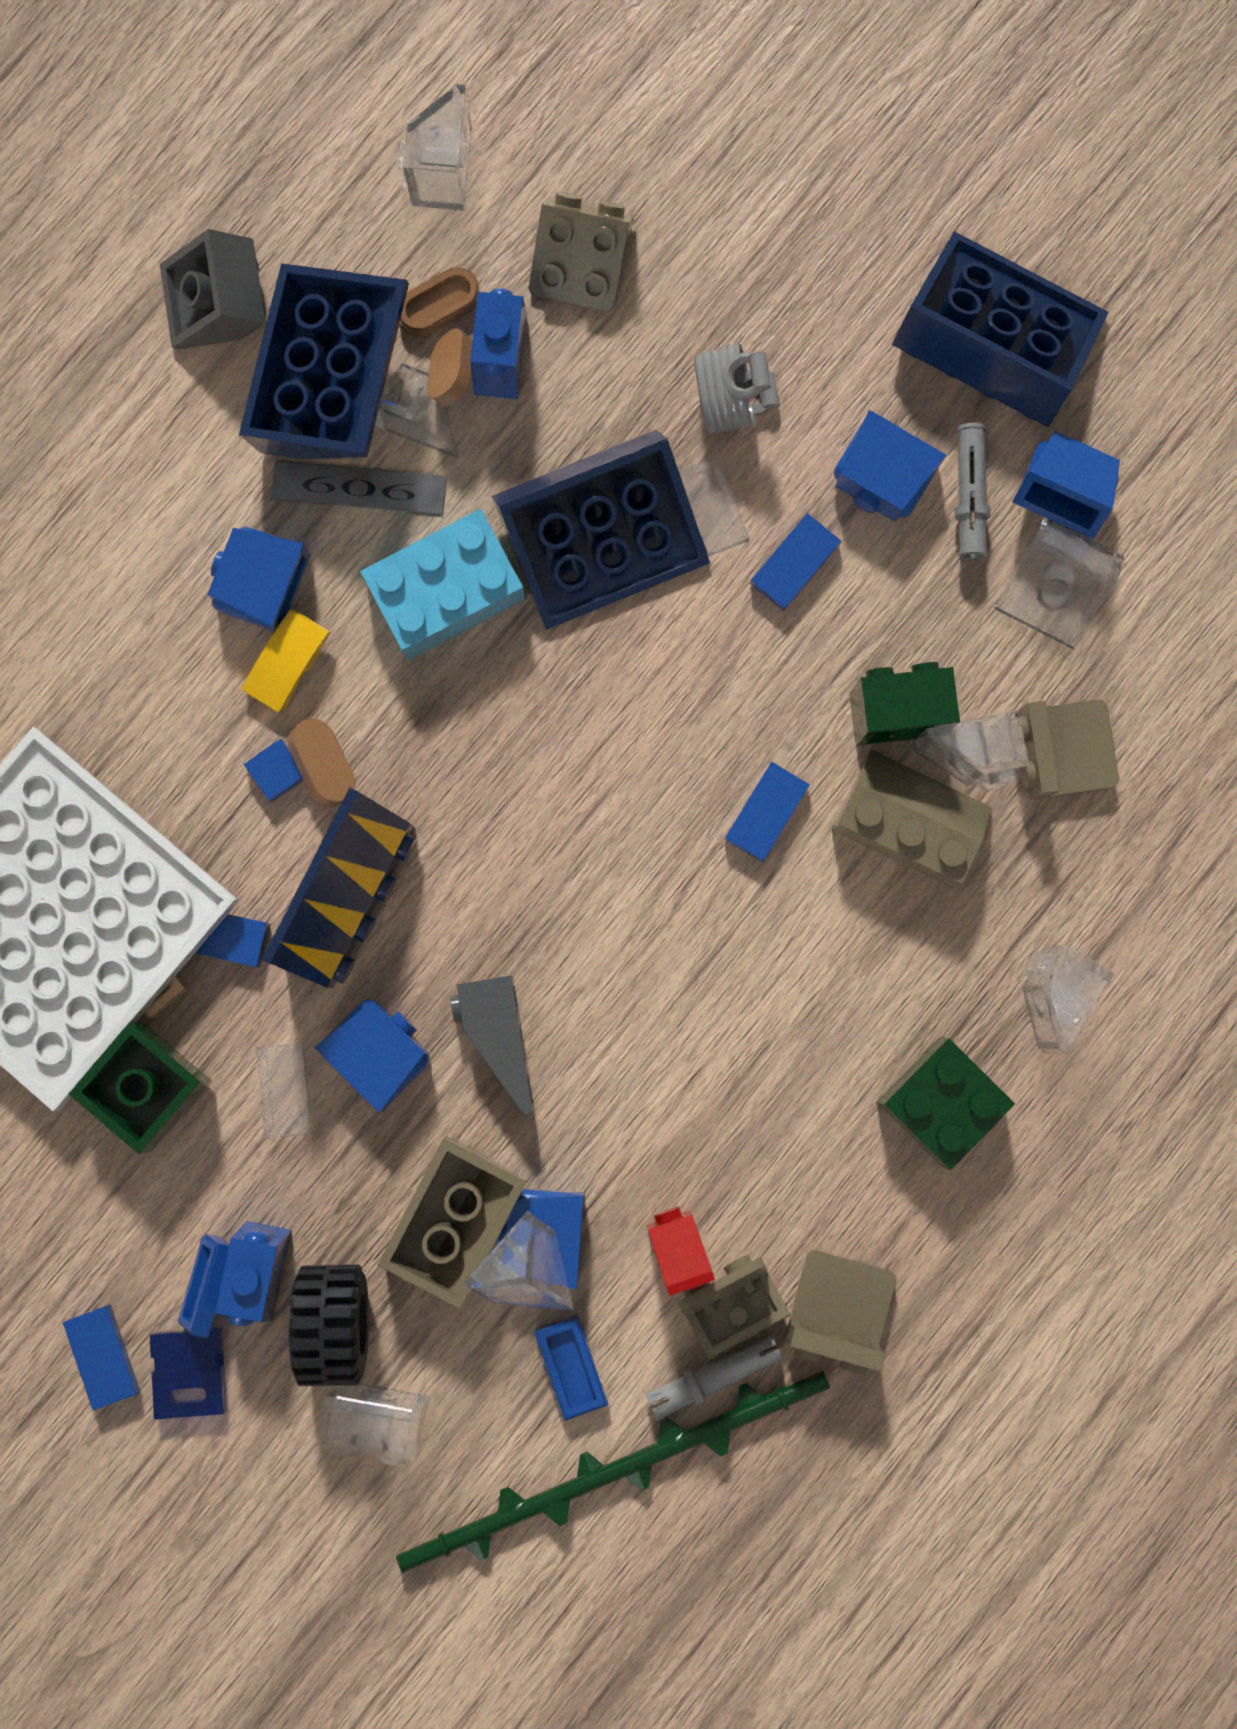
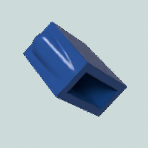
[470,288,527,399]
[833,409,946,522]
[1012,431,1120,540]
[207,527,311,633]
[314,999,430,1113]
[496,1189,584,1290]
[215,1221,291,1327]

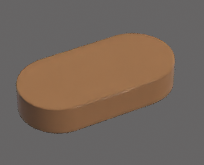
[400,267,480,337]
[428,328,473,407]
[288,718,355,806]

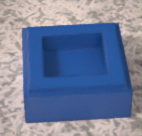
[244,738,303,803]

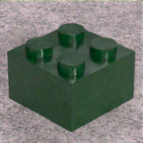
[849,662,960,746]
[68,1022,212,1154]
[877,1038,1015,1170]

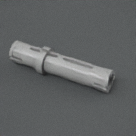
[954,423,991,560]
[645,1333,783,1421]

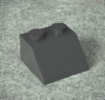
[160,229,266,349]

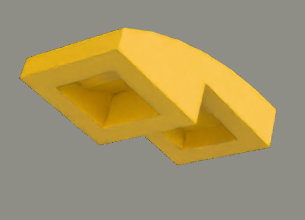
[241,609,331,713]

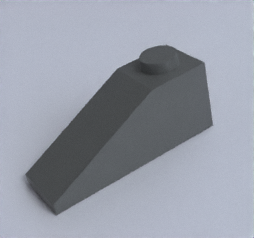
[450,976,534,1114]

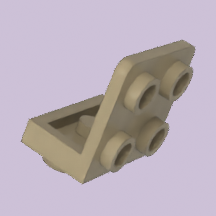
[529,192,634,311]
[1014,700,1119,800]
[785,1250,896,1375]
[677,1255,791,1360]

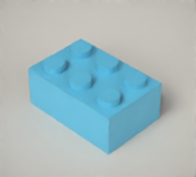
[360,509,525,661]

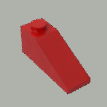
[647,1206,715,1296]

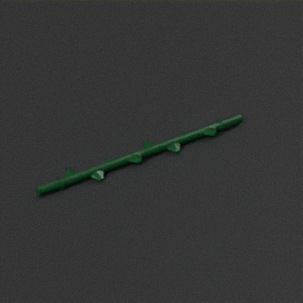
[396,1371,830,1573]

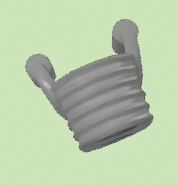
[694,342,780,435]

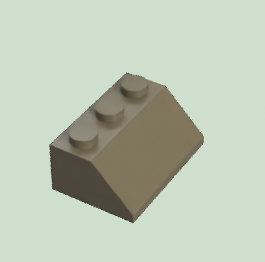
[832,749,992,888]
[377,1135,527,1309]

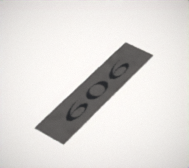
[271,460,446,514]

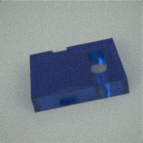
[150,1327,227,1420]

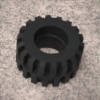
[289,1265,369,1386]

